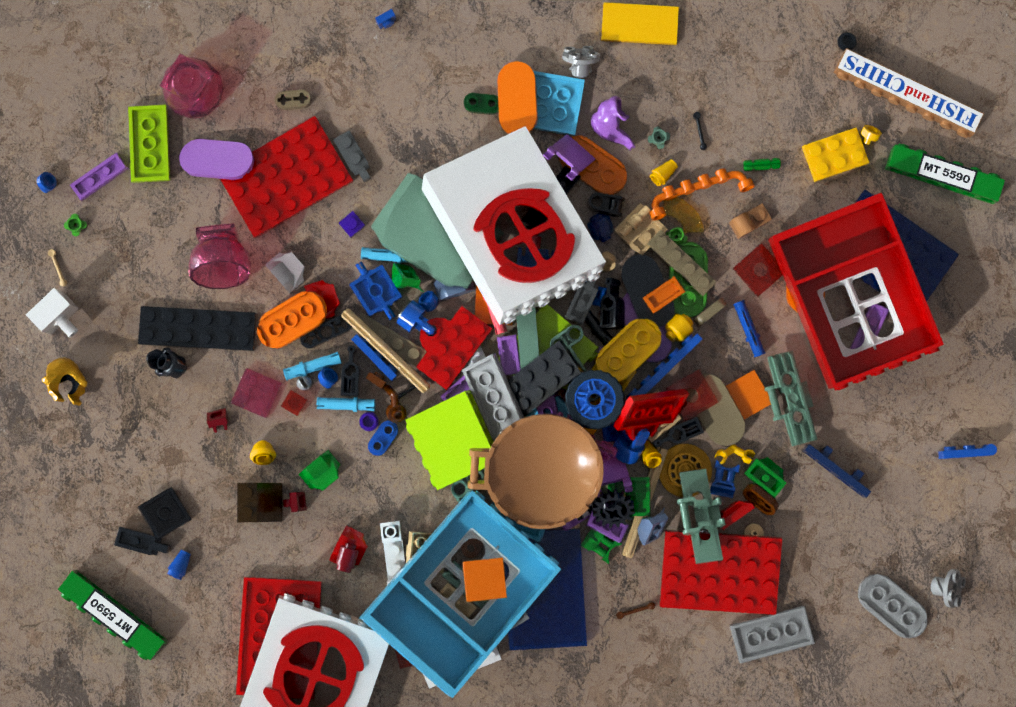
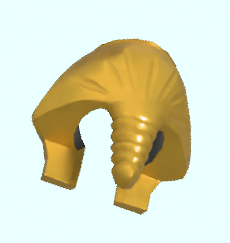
[42,357,87,406]

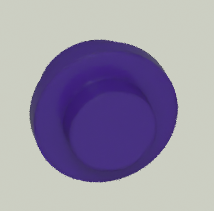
[359,412,379,431]

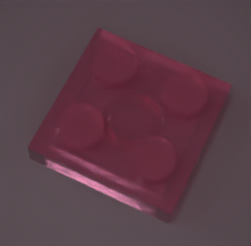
[231,368,282,418]

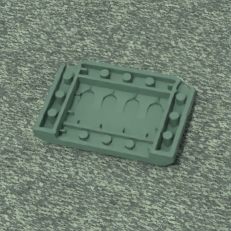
[371,173,504,289]

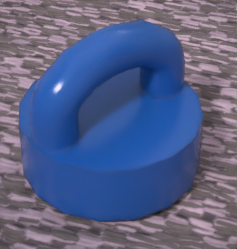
[37,172,57,193]
[418,291,439,312]
[318,367,338,389]

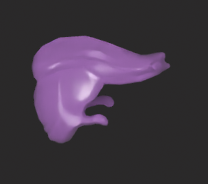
[591,96,635,151]

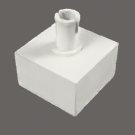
[26,288,79,338]

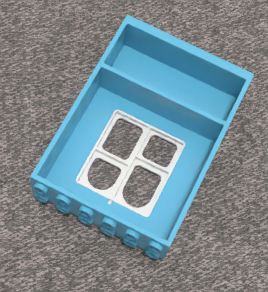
[359,491,561,698]

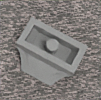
[265,252,305,294]

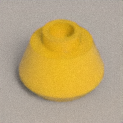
[250,440,276,465]

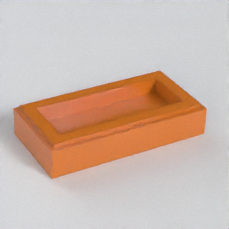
[642,276,685,314]

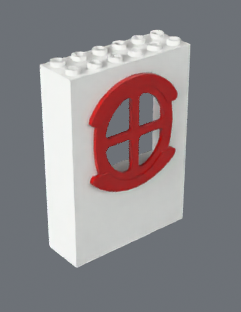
[422,126,606,325]
[240,593,389,707]

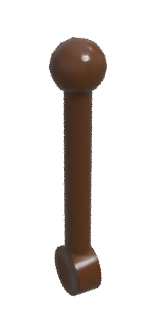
[616,602,655,619]

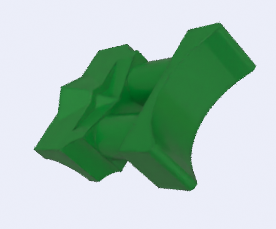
[581,528,622,564]

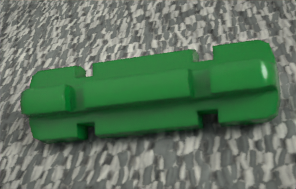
[743,158,781,171]

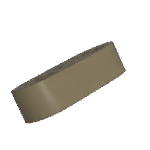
[275,90,311,110]
[694,297,728,327]

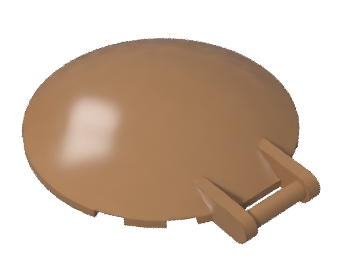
[468,414,603,529]

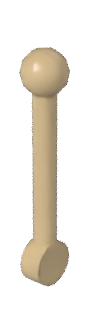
[48,249,67,286]

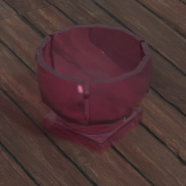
[159,53,224,119]
[188,223,251,289]

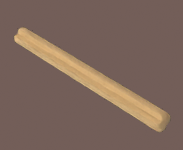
[341,308,430,393]
[622,447,668,558]

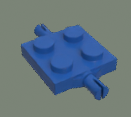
[349,261,402,320]

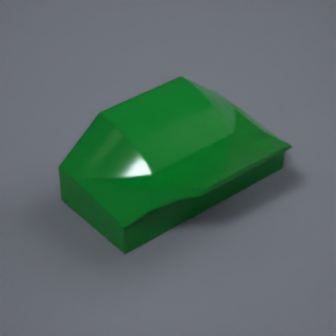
[392,263,424,292]
[299,450,341,491]
[744,457,787,498]

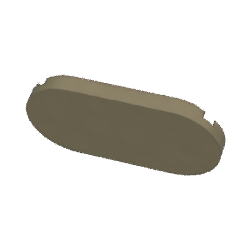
[688,374,745,446]

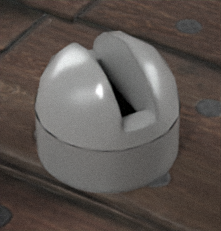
[296,376,312,391]

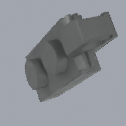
[333,130,371,183]
[565,280,599,325]

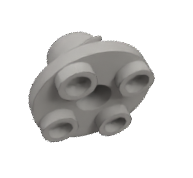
[562,46,600,78]
[931,569,966,608]

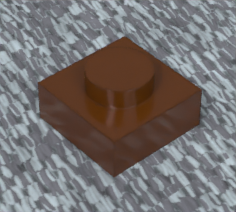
[366,372,387,390]

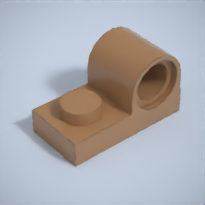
[729,203,772,239]

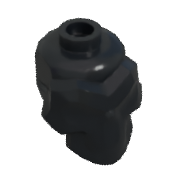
[146,348,187,379]

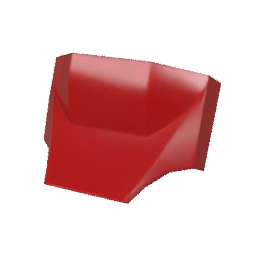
[304,280,340,320]
[720,501,755,530]
[329,525,368,565]

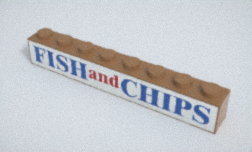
[833,48,984,138]

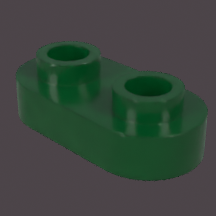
[464,93,499,115]

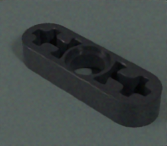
[300,315,352,349]

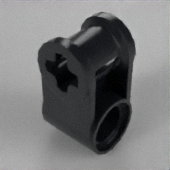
[587,192,625,217]

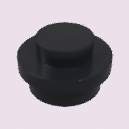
[837,32,857,51]

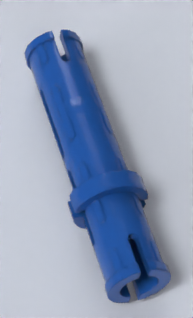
[733,300,766,358]

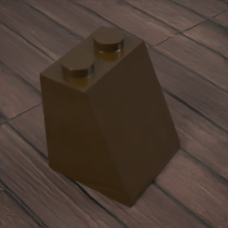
[237,483,283,523]

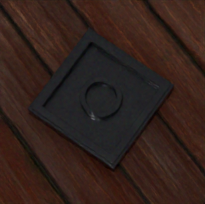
[137,487,192,540]

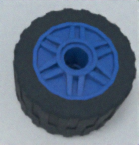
[565,370,625,430]

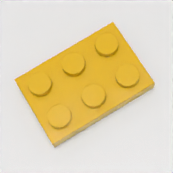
[802,127,869,182]

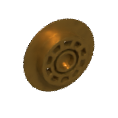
[659,444,712,497]

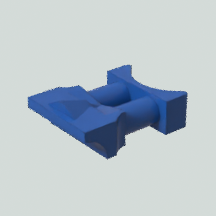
[710,460,740,499]

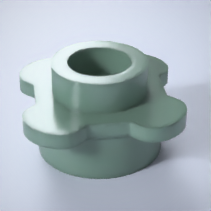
[648,127,670,149]

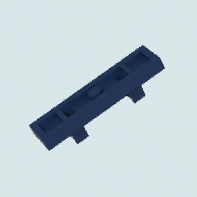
[802,444,871,498]

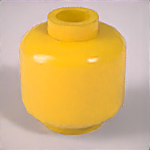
[665,314,693,342]

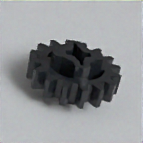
[592,489,635,528]

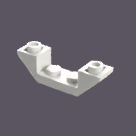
[380,521,406,585]

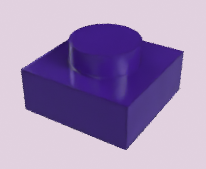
[339,211,366,238]

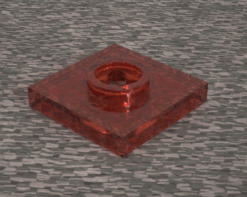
[733,243,782,297]
[666,369,719,421]

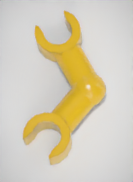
[714,444,755,464]

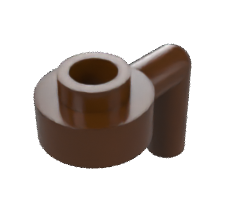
[384,385,406,423]

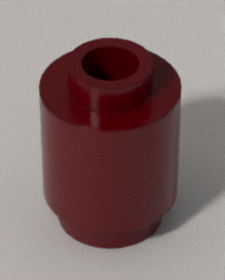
[335,543,359,573]

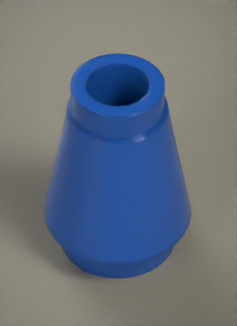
[167,550,191,580]

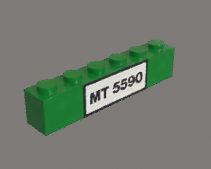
[885,144,1005,204]
[58,570,168,661]

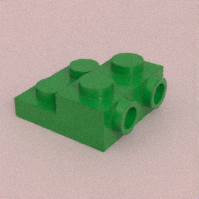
[608,477,651,516]

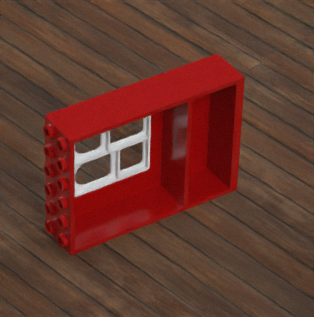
[768,192,944,391]

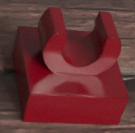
[207,408,228,433]
[283,491,307,512]

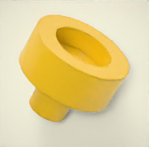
[861,125,882,145]

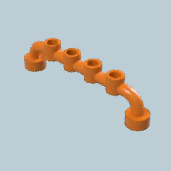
[649,168,755,221]

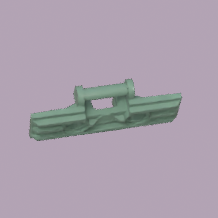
[764,350,818,446]
[677,469,726,564]

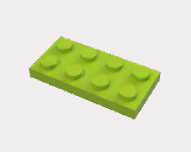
[128,105,170,183]

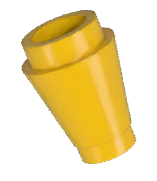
[650,159,678,186]
[642,440,662,468]

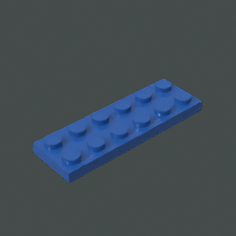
[624,334,702,405]

